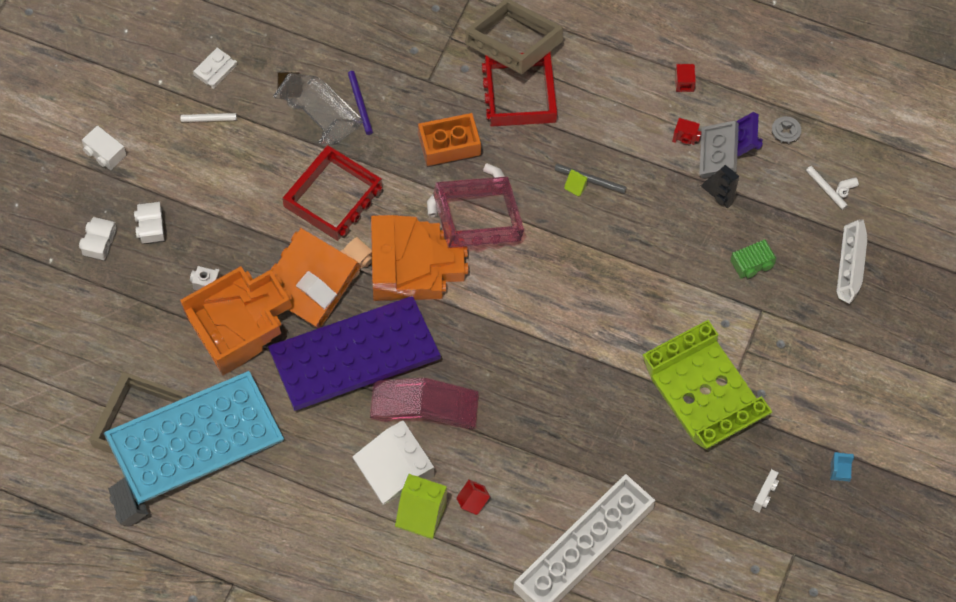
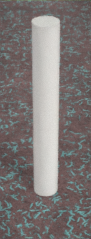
[181,113,237,122]
[806,166,848,210]

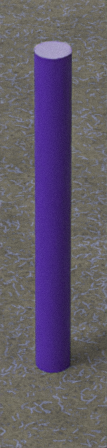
[348,71,373,135]

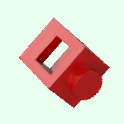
[672,118,702,145]

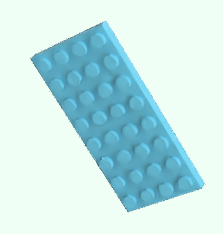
[104,371,284,505]

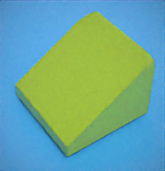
[564,169,588,197]

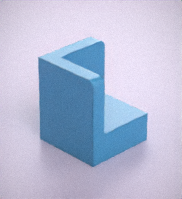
[830,452,854,482]

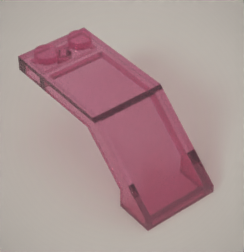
[370,378,479,429]

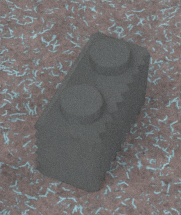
[108,478,148,526]

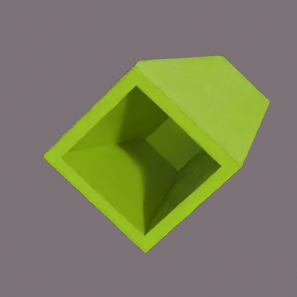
[395,474,447,540]

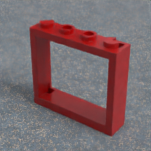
[482,52,557,127]
[283,145,383,241]

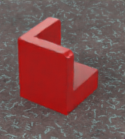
[675,64,696,92]
[456,479,490,515]

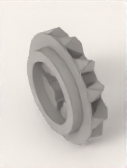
[772,116,801,144]

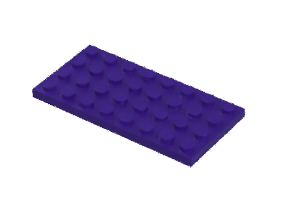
[268,296,441,411]

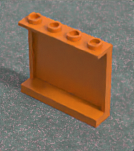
[271,228,361,329]

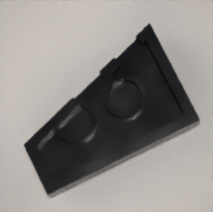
[700,165,739,208]

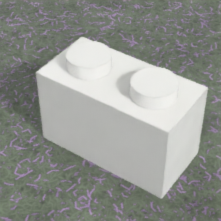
[82,126,126,170]

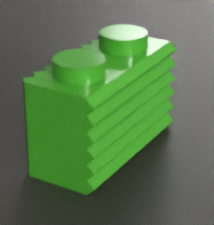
[730,239,776,279]

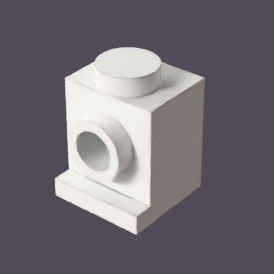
[190,266,221,290]

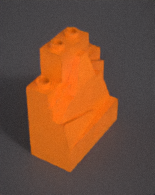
[371,215,468,301]
[180,266,292,376]

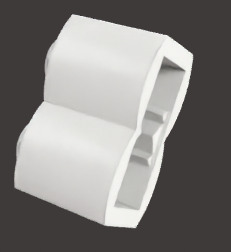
[134,202,164,243]
[79,217,116,260]

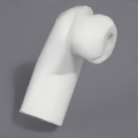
[483,163,505,186]
[836,177,859,198]
[427,191,446,218]

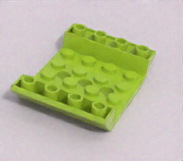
[643,320,772,449]

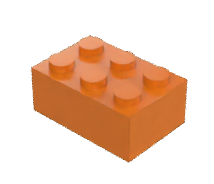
[418,113,481,166]

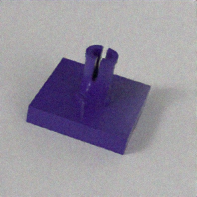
[737,112,763,157]

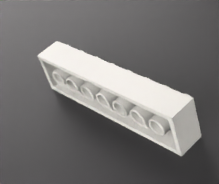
[513,474,655,602]

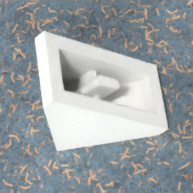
[296,271,337,309]

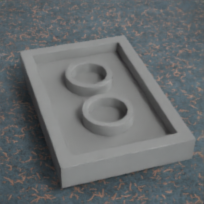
[699,120,739,178]

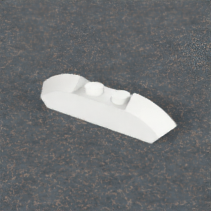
[837,220,867,304]

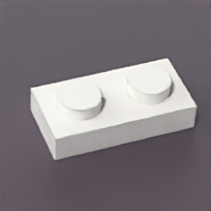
[753,469,779,513]

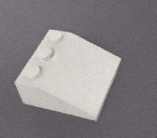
[352,420,434,505]

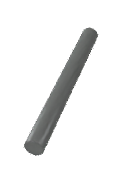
[554,163,627,194]

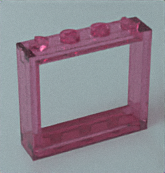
[433,177,524,248]

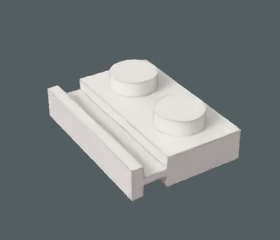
[193,48,237,89]

